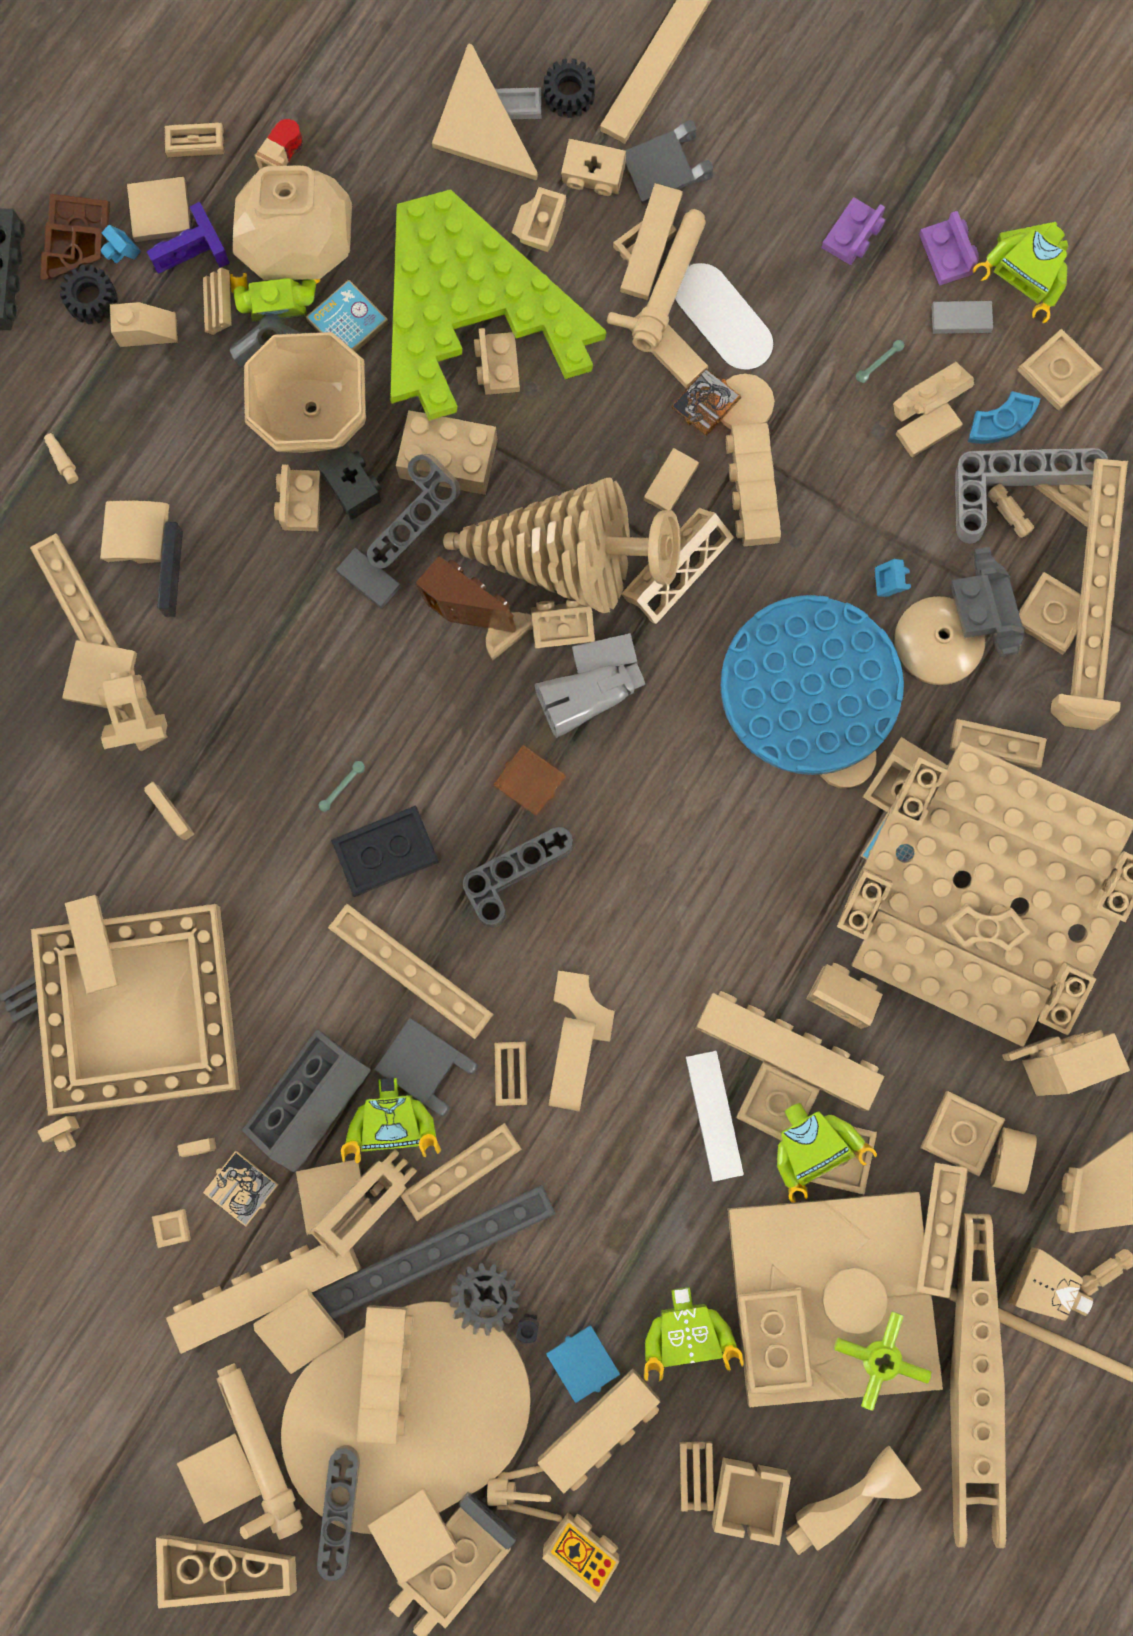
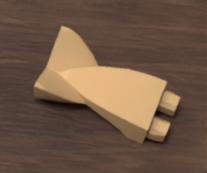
[785,1446,922,1555]

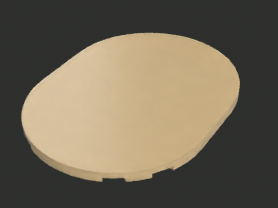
[281,1301,530,1534]

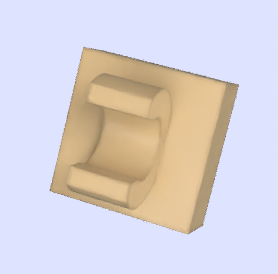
[38,1116,80,1152]

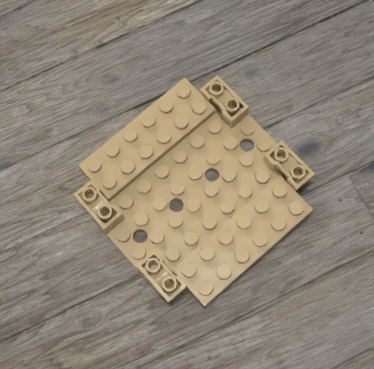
[837,741,1133,1047]

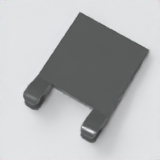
[625,120,713,204]
[374,1018,478,1116]

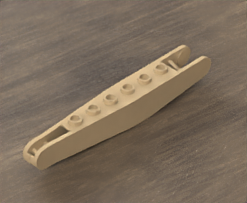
[950,1213,1006,1548]

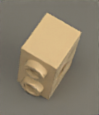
[561,139,626,196]

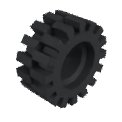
[544,58,595,118]
[60,265,118,324]

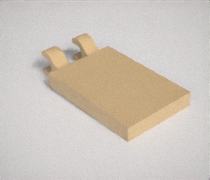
[389,1506,511,1636]

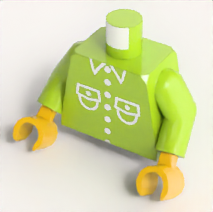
[644,1287,744,1381]

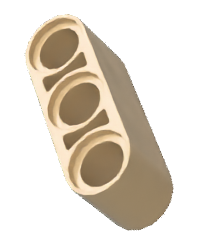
[549,1017,595,1111]

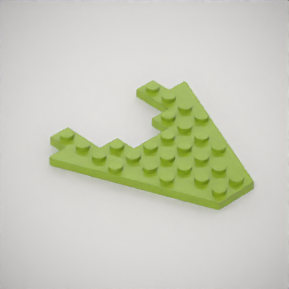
[390,189,607,421]

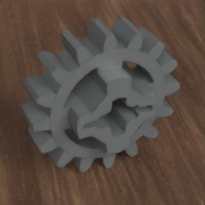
[449,1263,520,1336]

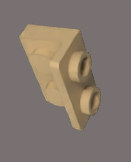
[474,328,520,395]
[274,464,322,531]
[531,598,595,648]

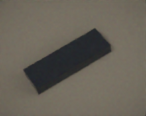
[157,521,183,617]

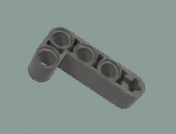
[367,453,460,569]
[463,827,573,928]

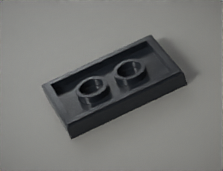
[331,805,439,897]

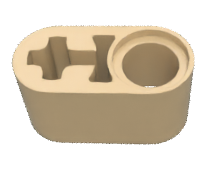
[991,1127,1037,1194]

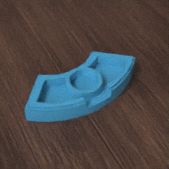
[968,391,1041,444]

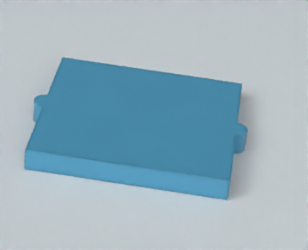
[546,1325,620,1403]

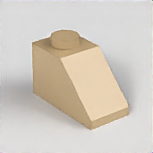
[110,302,178,347]

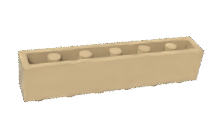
[695,991,885,1111]
[166,1243,361,1354]

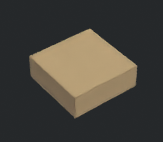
[177,1138,217,1157]
[152,1209,191,1248]

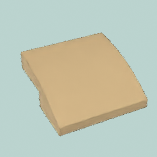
[100,501,169,564]

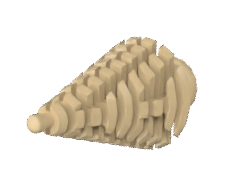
[443,478,681,613]

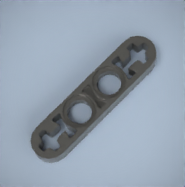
[317,1446,360,1581]

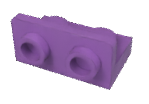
[821,197,885,265]
[919,211,979,286]

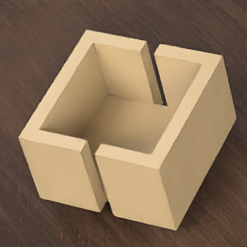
[712,1457,791,1546]

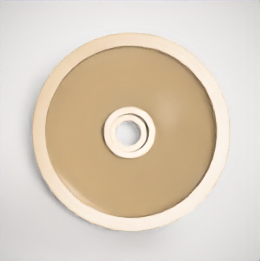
[894,596,985,685]

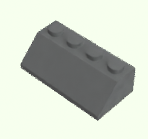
[242,1029,371,1173]

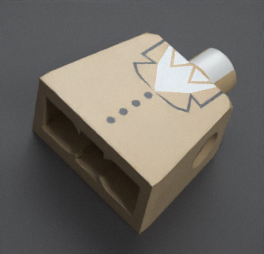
[1008,1247,1093,1321]

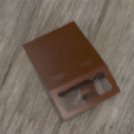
[416,556,517,632]

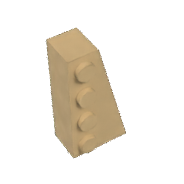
[156,1534,297,1608]

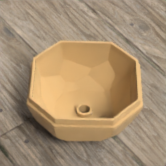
[233,166,352,280]
[244,332,366,453]

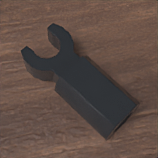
[516,1313,539,1343]

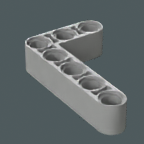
[955,448,1108,544]

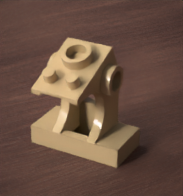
[98,670,167,749]

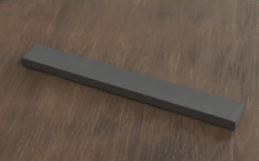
[312,1185,556,1319]

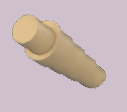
[44,433,78,484]

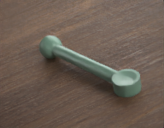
[856,340,904,383]
[319,761,365,812]

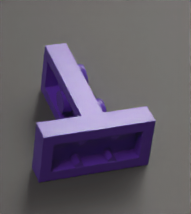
[147,202,230,274]

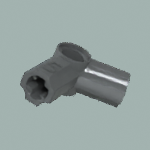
[230,314,302,367]

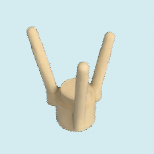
[487,1466,563,1522]

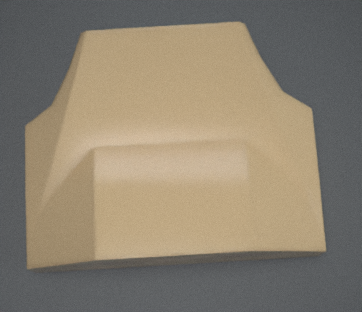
[512,187,566,252]
[1051,694,1120,730]

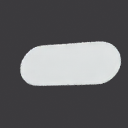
[675,263,773,370]

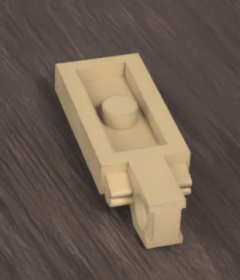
[893,362,974,422]

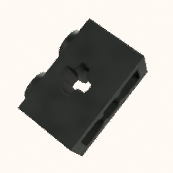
[316,444,382,520]

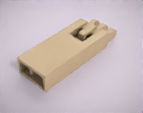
[309,1149,417,1260]

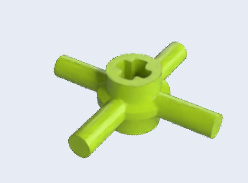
[834,1311,932,1411]

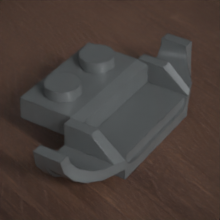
[951,547,1025,657]

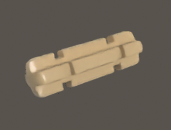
[988,484,1034,538]
[1080,1249,1133,1296]

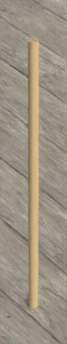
[949,1287,1133,1382]

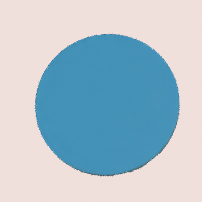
[720,595,904,775]

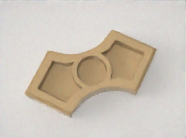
[942,904,1033,953]
[554,970,615,1042]

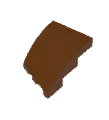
[40,194,110,280]

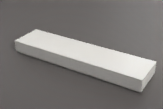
[685,1051,744,1181]

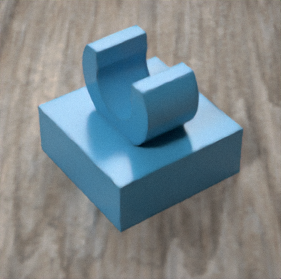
[101,225,141,263]
[875,559,911,597]

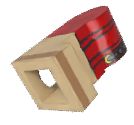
[255,119,303,169]

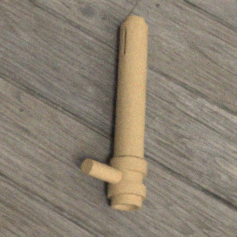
[607,209,706,352]
[216,1363,303,1540]

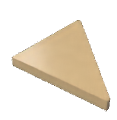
[432,44,538,180]

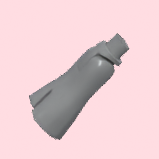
[535,663,645,738]

